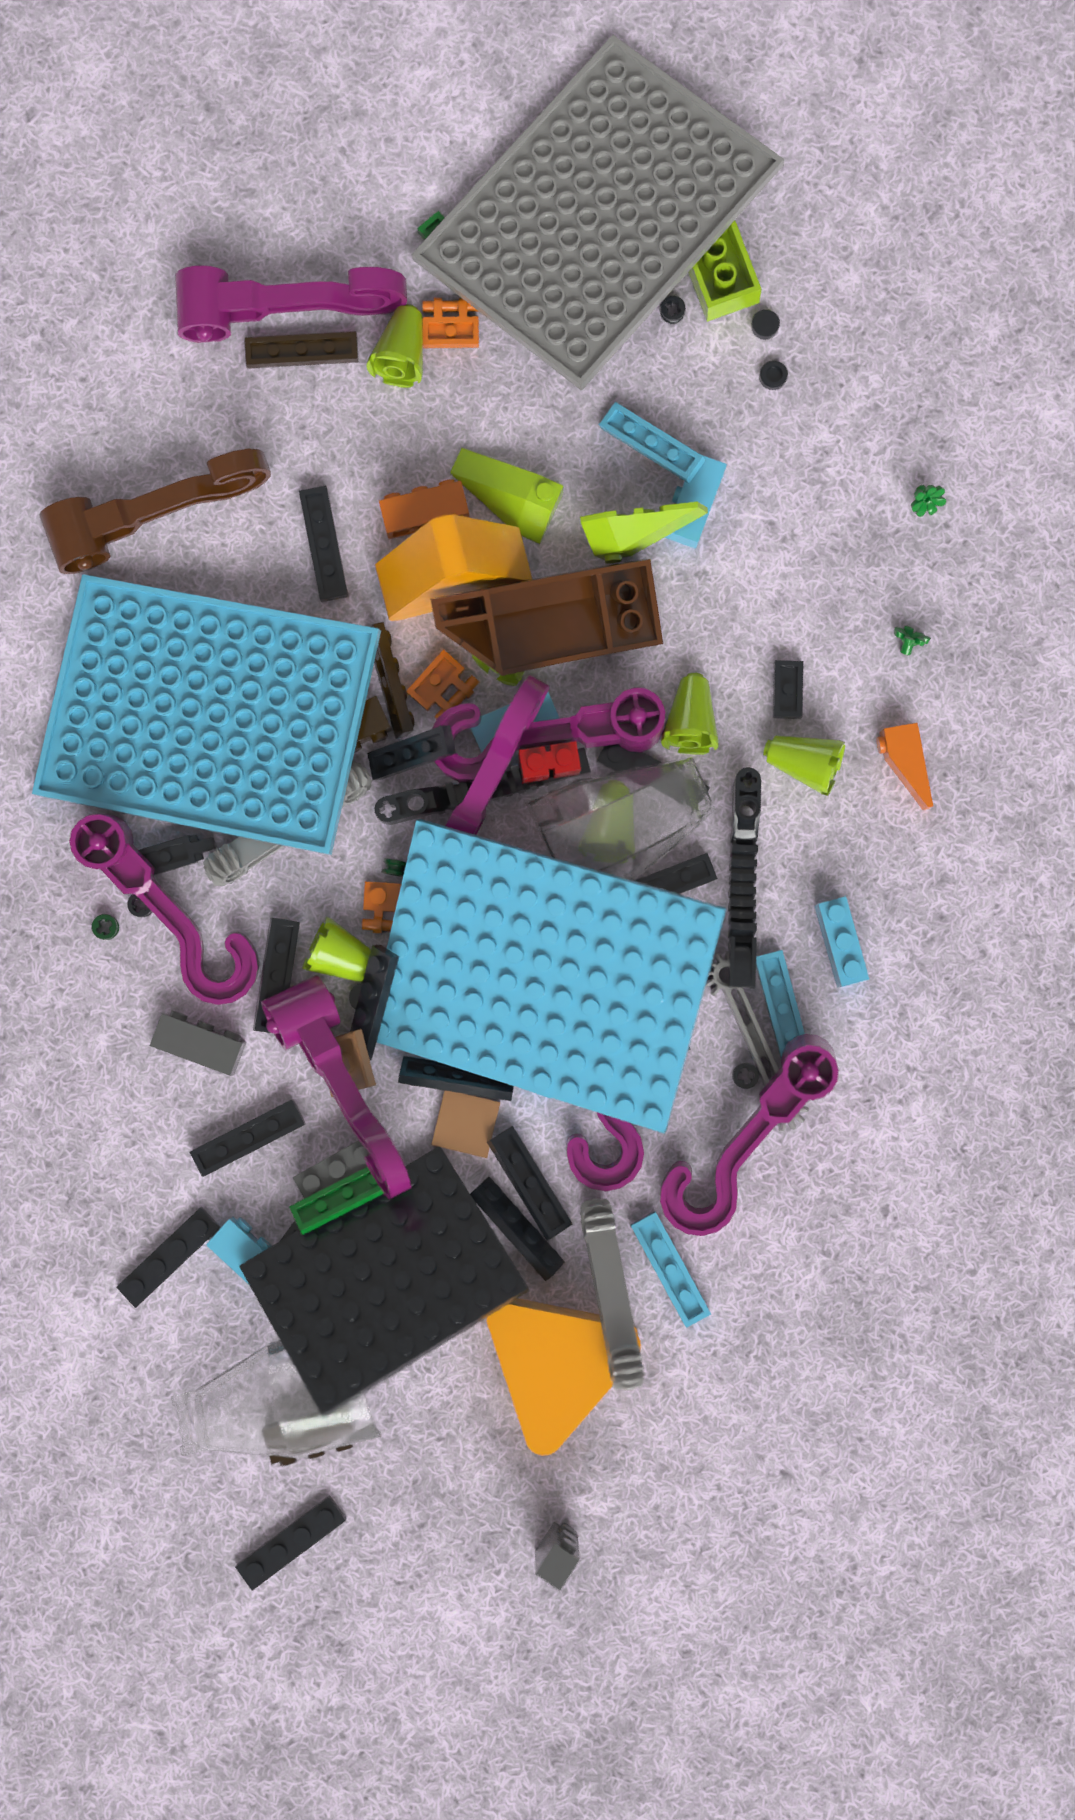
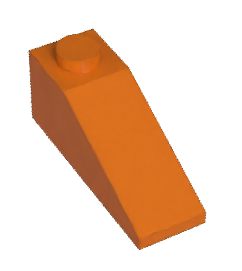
[876,722,933,810]

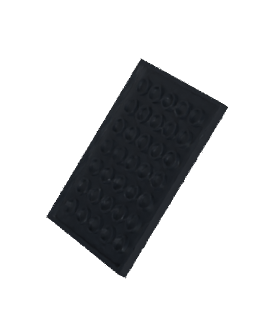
[239,1147,529,1418]

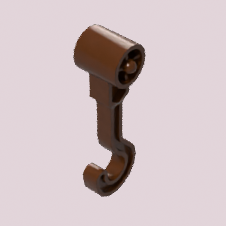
[39,449,271,574]

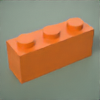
[379,479,470,539]

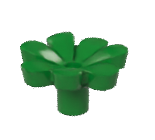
[911,485,946,517]
[894,626,931,655]

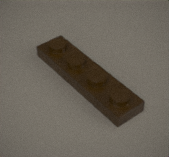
[244,331,359,369]
[371,622,415,739]

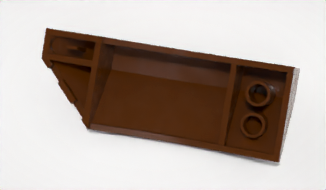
[430,559,663,676]

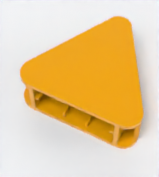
[375,515,533,621]
[487,1298,641,1455]

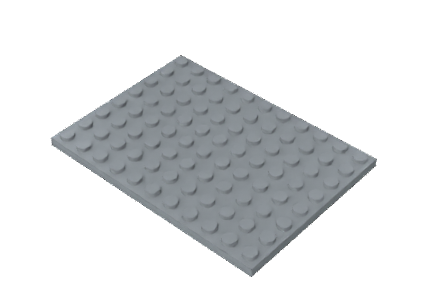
[412,35,784,391]

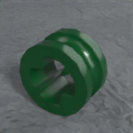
[381,858,406,877]
[91,914,119,940]

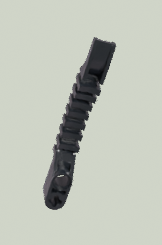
[374,747,591,825]
[728,767,761,989]

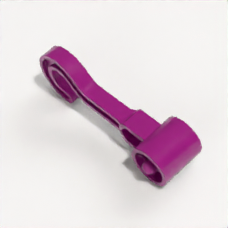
[175,266,407,343]
[446,675,550,835]
[432,688,665,783]
[69,814,259,1005]
[261,975,411,1199]
[660,1034,839,1236]
[566,1112,644,1192]

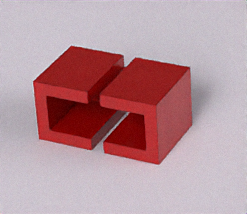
[518,741,581,783]

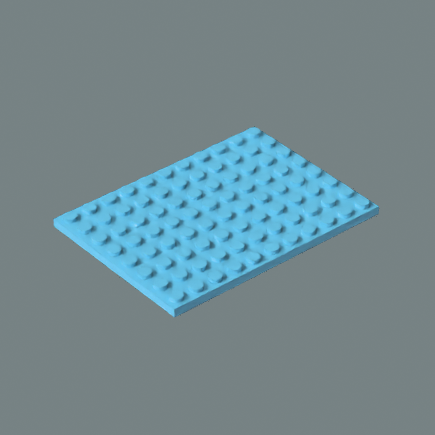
[32,574,381,855]
[377,819,727,1133]

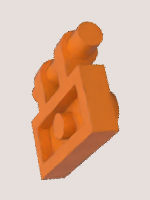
[423,297,479,348]
[406,649,480,719]
[362,881,401,934]

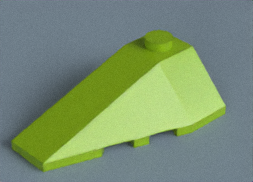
[450,448,564,544]
[580,501,708,564]

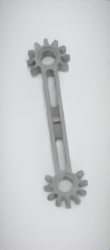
[203,762,372,886]
[705,951,809,1131]
[580,1198,644,1390]

